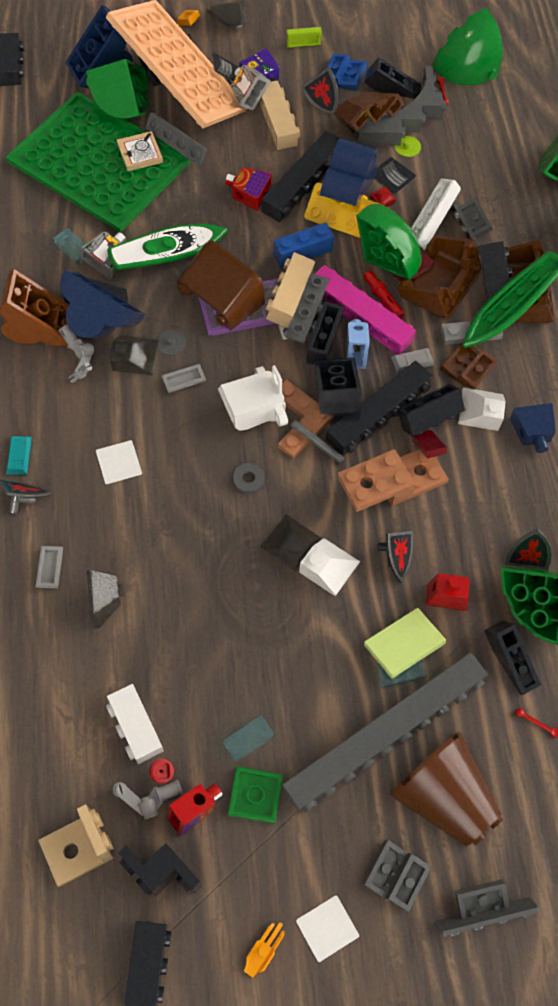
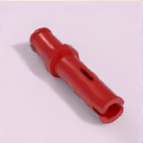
[363,270,405,319]

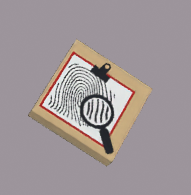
[117,131,163,172]

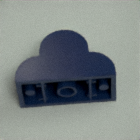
[65,5,133,88]
[320,138,378,206]
[60,270,146,338]

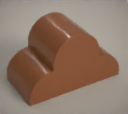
[0,269,69,346]

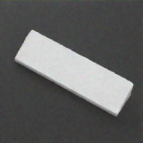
[411,178,461,250]

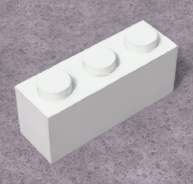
[106,684,164,764]

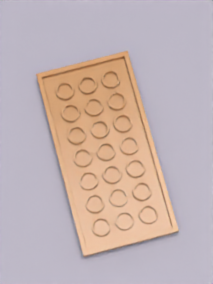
[106,0,247,128]

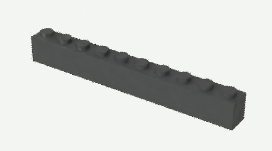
[282,653,488,813]

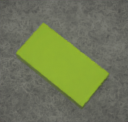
[286,27,322,48]

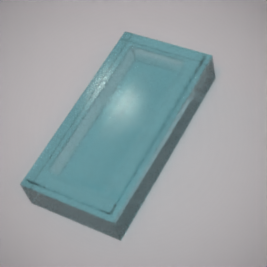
[53,228,86,265]
[375,660,426,688]
[222,715,275,762]

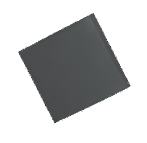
[362,840,431,912]

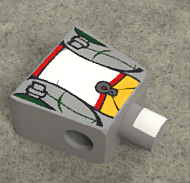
[231,65,271,111]
[80,232,126,280]

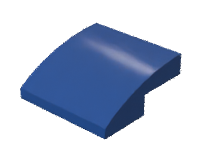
[326,54,367,91]

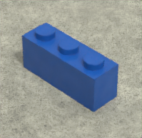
[273,223,334,269]

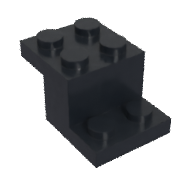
[118,843,202,896]

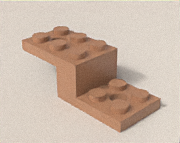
[337,449,449,512]

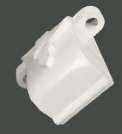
[218,365,288,431]

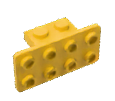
[304,183,379,238]

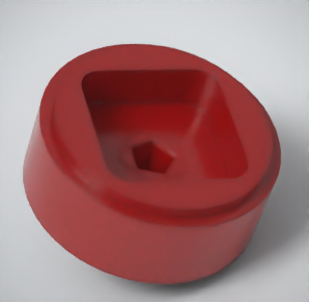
[149,759,174,784]

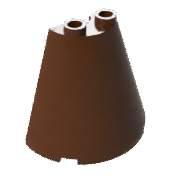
[390,732,503,847]

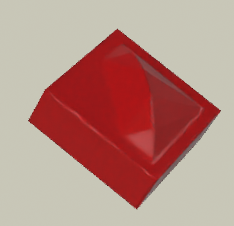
[370,187,396,207]

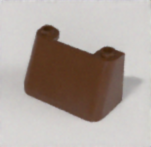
[397,235,481,319]
[177,240,265,331]
[506,240,554,323]

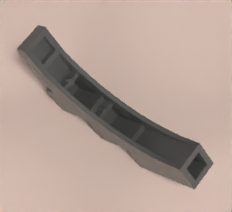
[357,66,446,146]

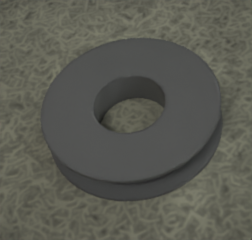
[233,463,265,494]

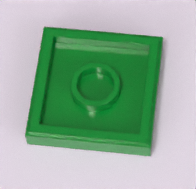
[228,766,283,824]

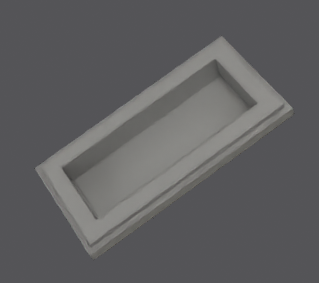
[391,348,435,374]
[161,364,206,393]
[35,546,63,589]

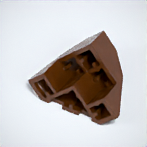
[334,92,405,133]

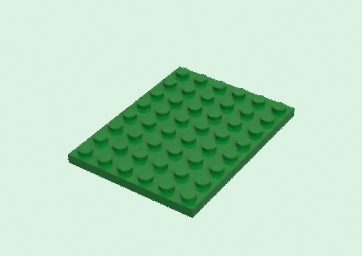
[5,91,190,233]

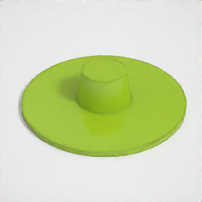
[394,136,421,157]

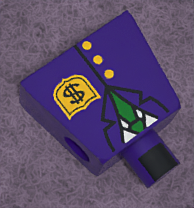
[239,49,280,85]

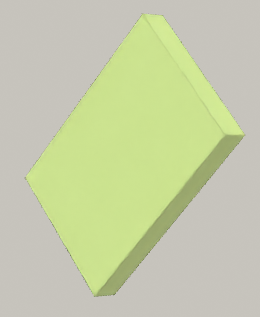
[364,608,446,679]

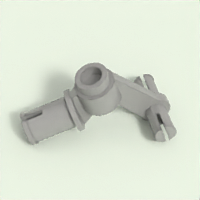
[58,324,94,383]
[112,780,183,820]

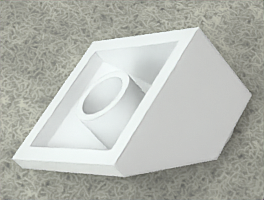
[458,387,506,431]
[299,538,360,596]

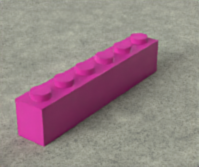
[315,265,416,355]

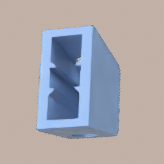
[346,319,370,369]

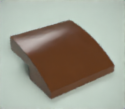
[440,342,498,389]

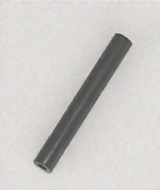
[291,420,345,464]

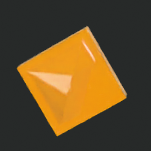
[176,10,200,26]

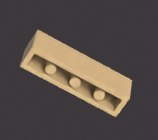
[259,81,300,150]
[265,252,315,328]

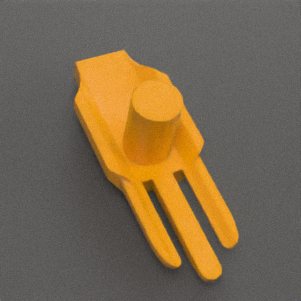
[244,923,285,978]

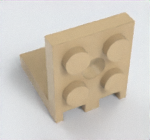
[38,804,114,887]

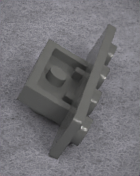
[145,112,207,166]
[451,198,493,253]
[286,274,329,343]
[435,879,539,937]

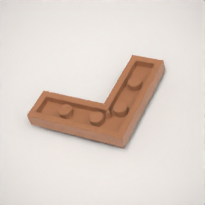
[278,379,334,460]

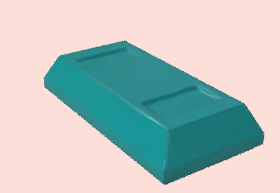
[5,436,32,475]

